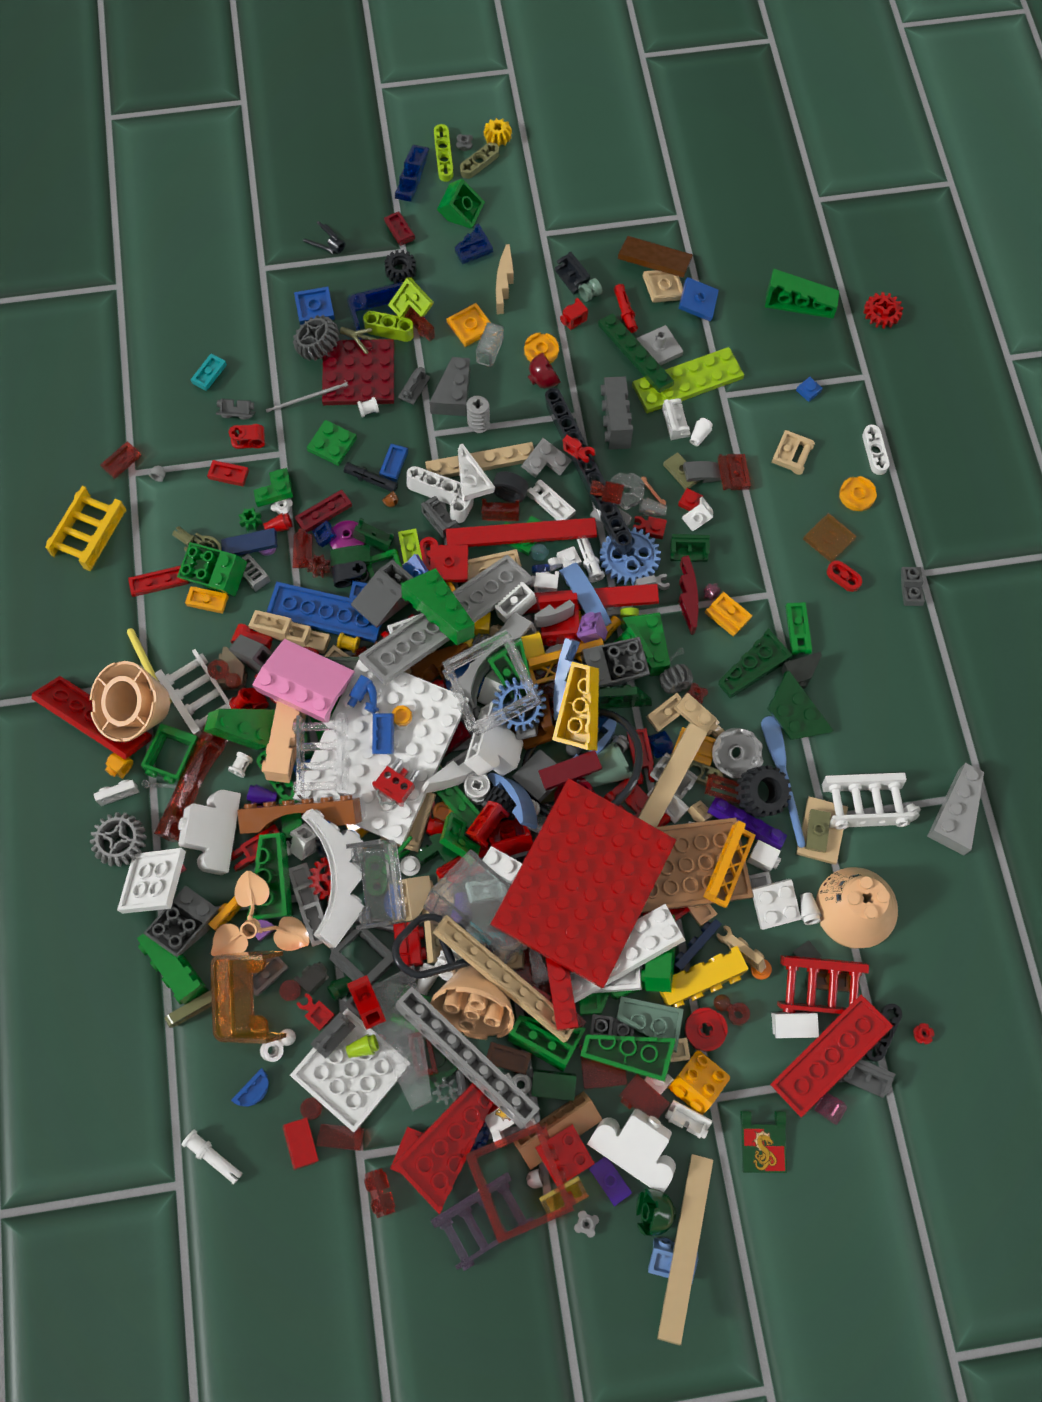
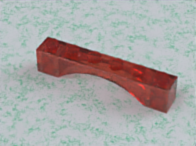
[154,726,228,842]

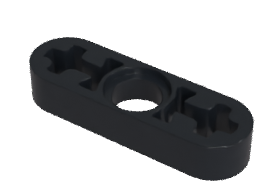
[865,1004,902,1062]

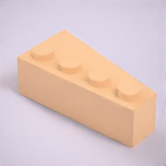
[262,701,306,783]

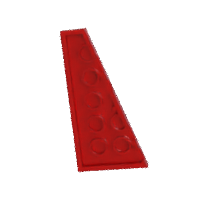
[393,1083,493,1215]

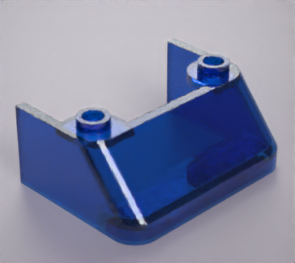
[347,280,426,340]

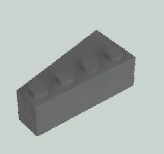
[600,376,633,449]

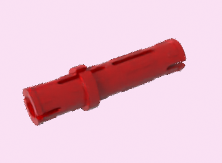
[614,284,638,333]

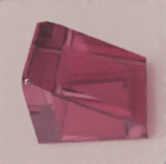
[814,1093,847,1125]

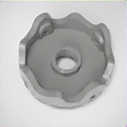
[712,728,763,778]

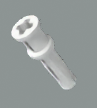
[577,538,605,582]
[181,1129,243,1185]

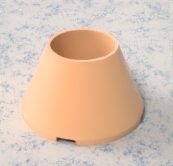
[90,661,170,742]

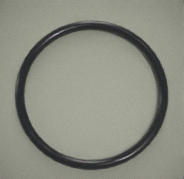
[522,708,643,817]

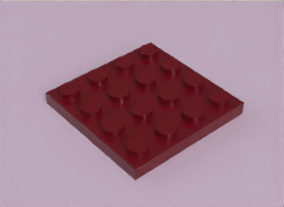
[322,339,394,406]

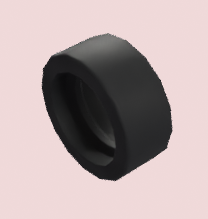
[493,471,529,503]

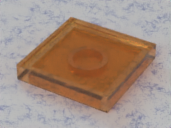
[803,513,857,562]

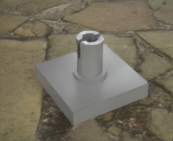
[636,325,683,365]

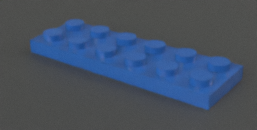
[267,582,382,643]

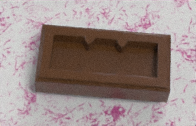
[486,1042,532,1075]

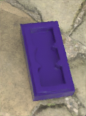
[588,1156,632,1206]

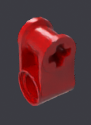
[228,424,265,449]
[229,688,269,709]

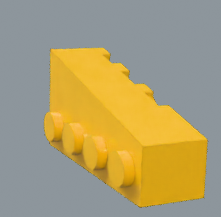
[552,662,599,751]

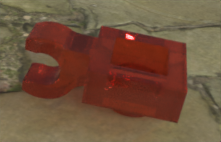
[590,481,624,504]

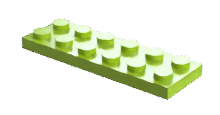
[632,347,744,413]

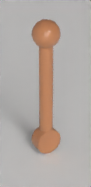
[640,476,666,507]

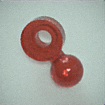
[207,659,241,689]
[714,994,750,1026]

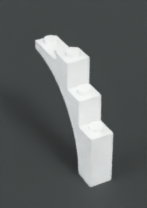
[302,809,365,948]

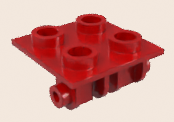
[535,1124,595,1187]

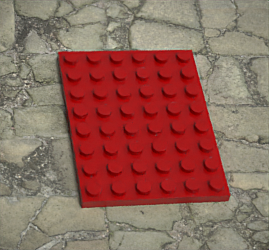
[490,778,677,988]

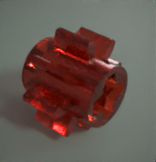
[307,554,330,578]

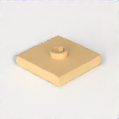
[643,270,683,303]

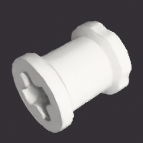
[357,397,379,417]
[228,752,253,778]

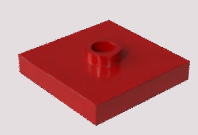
[430,545,468,582]

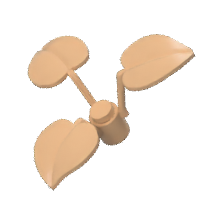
[211,871,310,958]

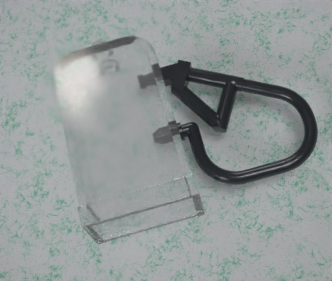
[392,849,528,979]

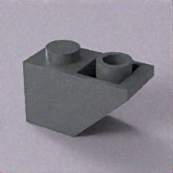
[228,635,273,674]

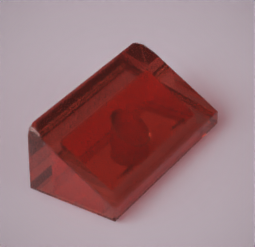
[316,1124,364,1151]

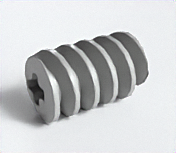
[466,396,490,433]

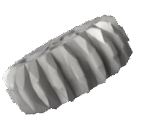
[90,812,147,867]

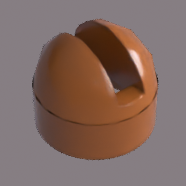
[382,491,398,507]

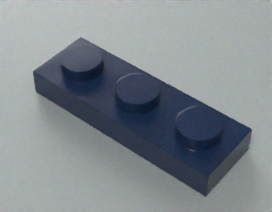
[674,919,722,973]

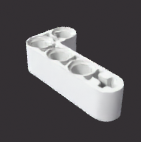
[407,466,474,523]

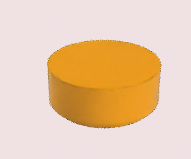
[392,705,413,726]

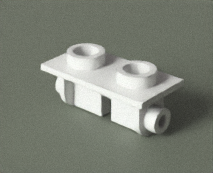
[665,1100,712,1139]

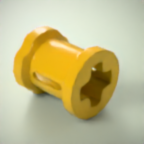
[336,632,360,654]

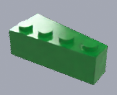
[580,1035,676,1082]

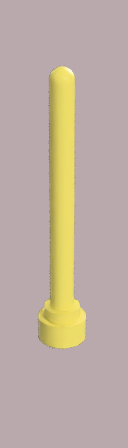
[127,628,172,704]

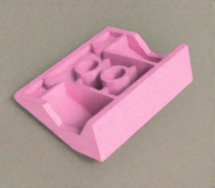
[252,639,355,724]

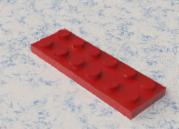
[31,676,152,760]
[770,995,894,1118]

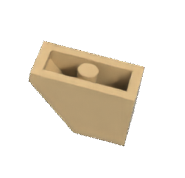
[400,876,433,921]

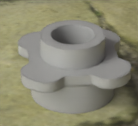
[574,1211,599,1237]

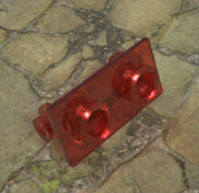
[293,529,313,568]
[364,1168,396,1218]

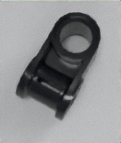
[332,560,370,588]

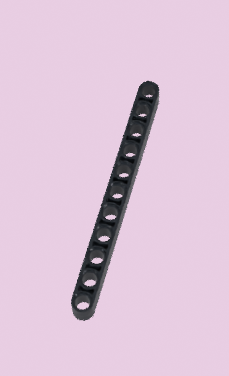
[545,388,632,555]

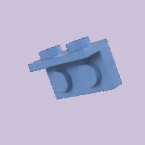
[648,1237,698,1283]

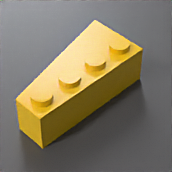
[660,945,748,1008]

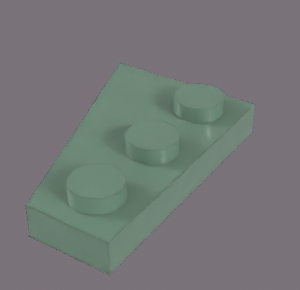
[617,996,684,1053]

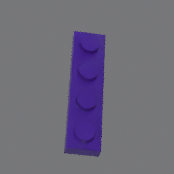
[707,797,787,850]

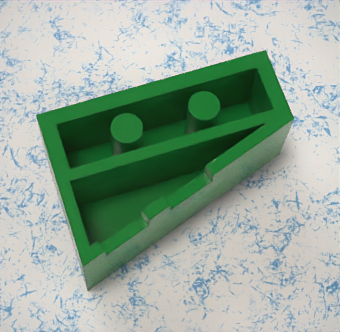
[641,915,676,992]
[508,1015,586,1072]

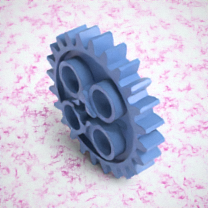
[600,527,661,586]

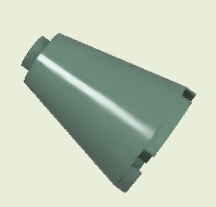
[583,741,632,787]

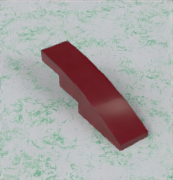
[678,555,699,635]

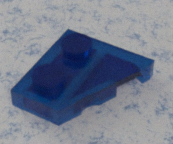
[455,223,493,265]

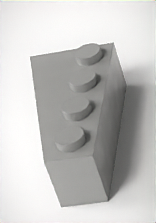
[927,763,984,855]

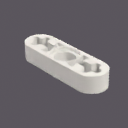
[862,425,889,475]

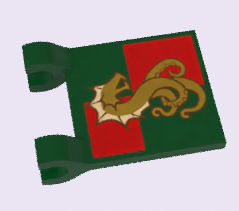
[740,1111,787,1173]

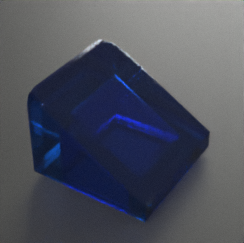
[648,731,674,758]

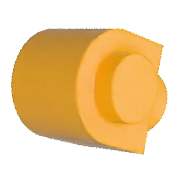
[105,752,133,779]

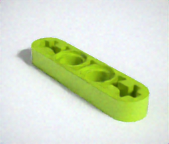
[434,124,453,182]

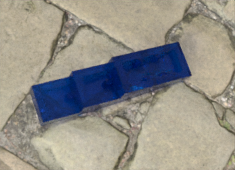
[395,145,429,202]

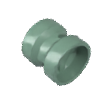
[579,278,603,302]

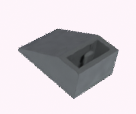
[351,560,414,628]
[580,637,650,689]
[144,886,219,957]

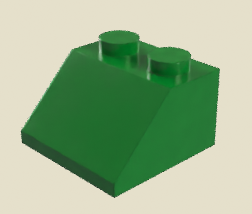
[437,178,485,228]

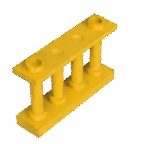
[45,486,126,571]

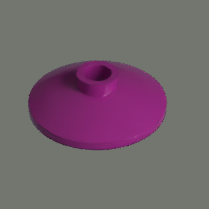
[329,521,365,549]

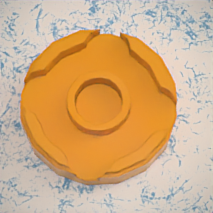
[524,332,559,363]
[839,476,877,511]

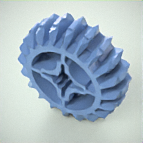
[492,677,546,731]

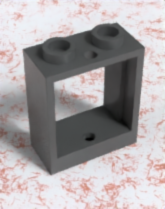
[329,924,395,986]

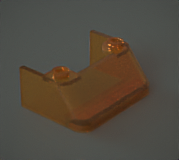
[211,951,286,1044]

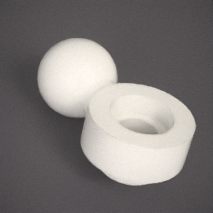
[260,1029,296,1062]

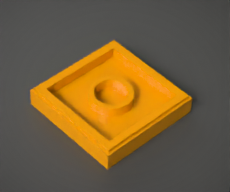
[446,303,495,347]

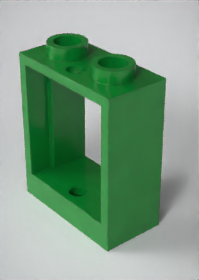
[141,723,201,785]

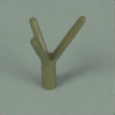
[340,327,376,354]

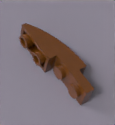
[410,643,473,682]

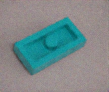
[190,354,227,391]

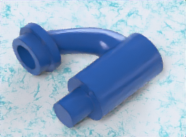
[347,675,379,714]

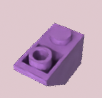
[577,612,608,643]

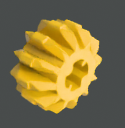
[484,118,512,147]

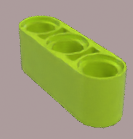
[363,311,414,342]

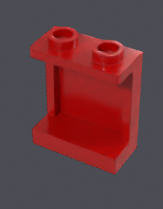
[539,593,581,646]

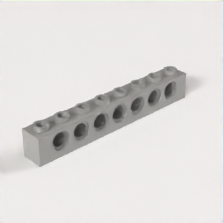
[395,987,540,1129]

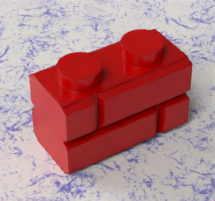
[393,922,427,967]

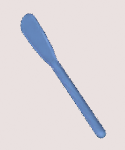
[761,716,806,848]

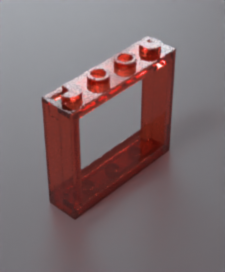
[465,1123,576,1244]

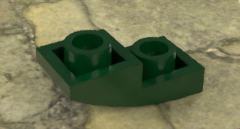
[330,545,371,568]

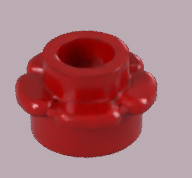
[913,1023,934,1044]

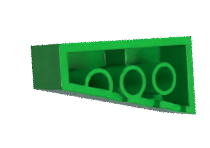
[765,268,839,318]
[401,568,475,645]
[246,833,293,920]
[137,933,210,1005]

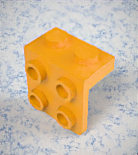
[668,1050,730,1115]

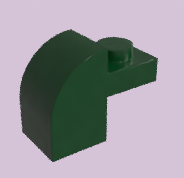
[416,834,459,866]

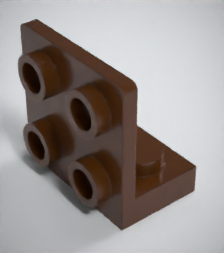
[522,694,557,750]

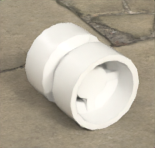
[464,773,491,805]

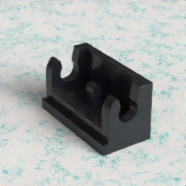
[555,252,590,295]

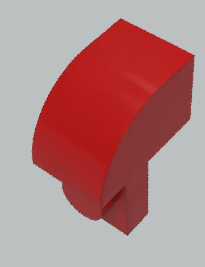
[347,975,386,1030]

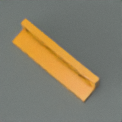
[527,638,604,685]
[703,820,756,908]

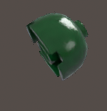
[636,1188,676,1236]

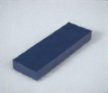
[221,528,278,556]

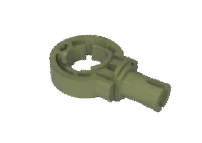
[172,526,222,551]

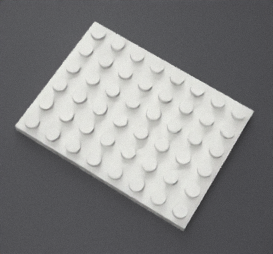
[293,660,469,845]

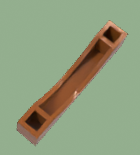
[237,794,362,834]

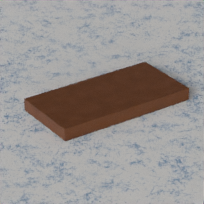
[618,236,693,278]

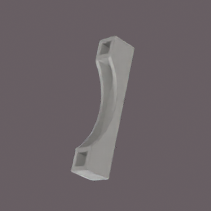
[450,612,537,720]

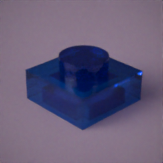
[312,521,337,548]

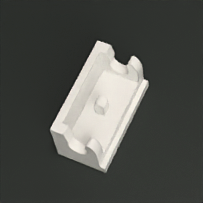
[662,398,691,440]
[771,1012,819,1038]

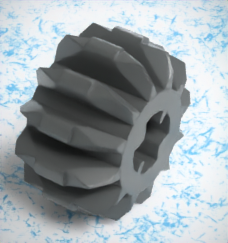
[659,664,693,694]

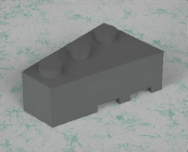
[429,357,471,416]

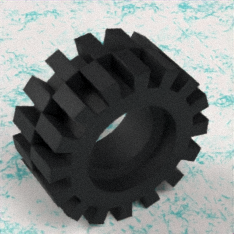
[384,250,416,284]
[484,786,517,821]

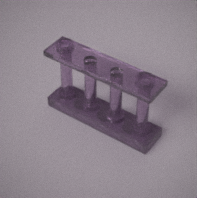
[430,1172,535,1271]

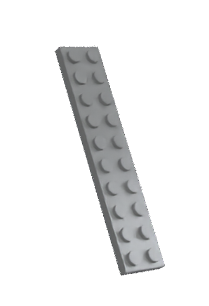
[359,555,533,685]

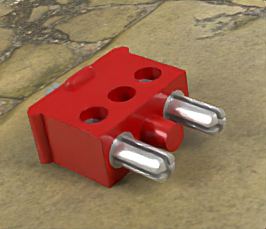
[372,758,420,807]

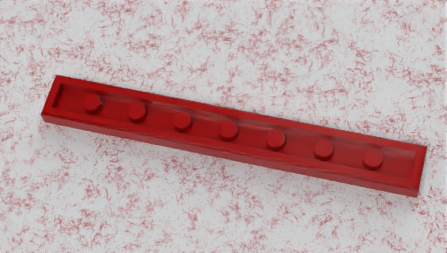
[446,518,597,547]
[524,584,659,614]

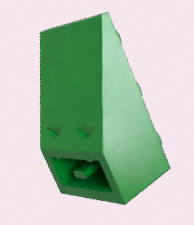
[177,542,247,597]

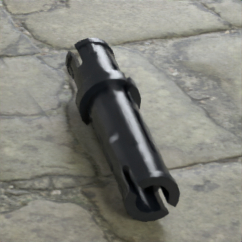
[343,462,398,493]

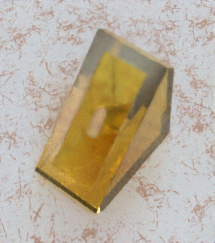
[539,1176,589,1219]

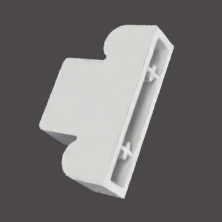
[464,702,523,776]
[178,790,241,875]
[587,1109,676,1192]

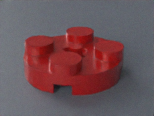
[684,1008,728,1052]

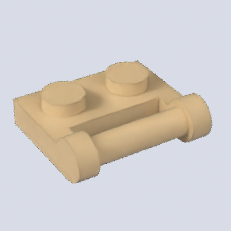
[771,430,815,475]

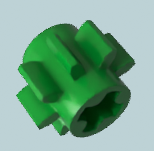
[238,507,263,532]

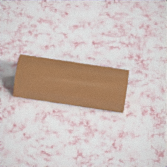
[512,1091,603,1170]

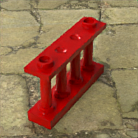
[777,955,869,1014]

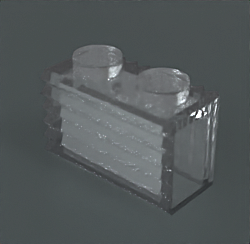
[476,322,504,367]

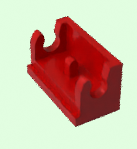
[466,801,510,847]
[283,1118,319,1170]

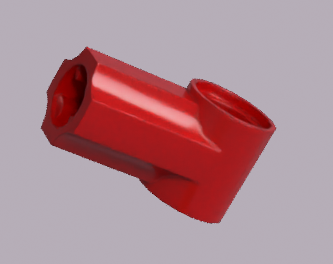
[231,624,273,650]

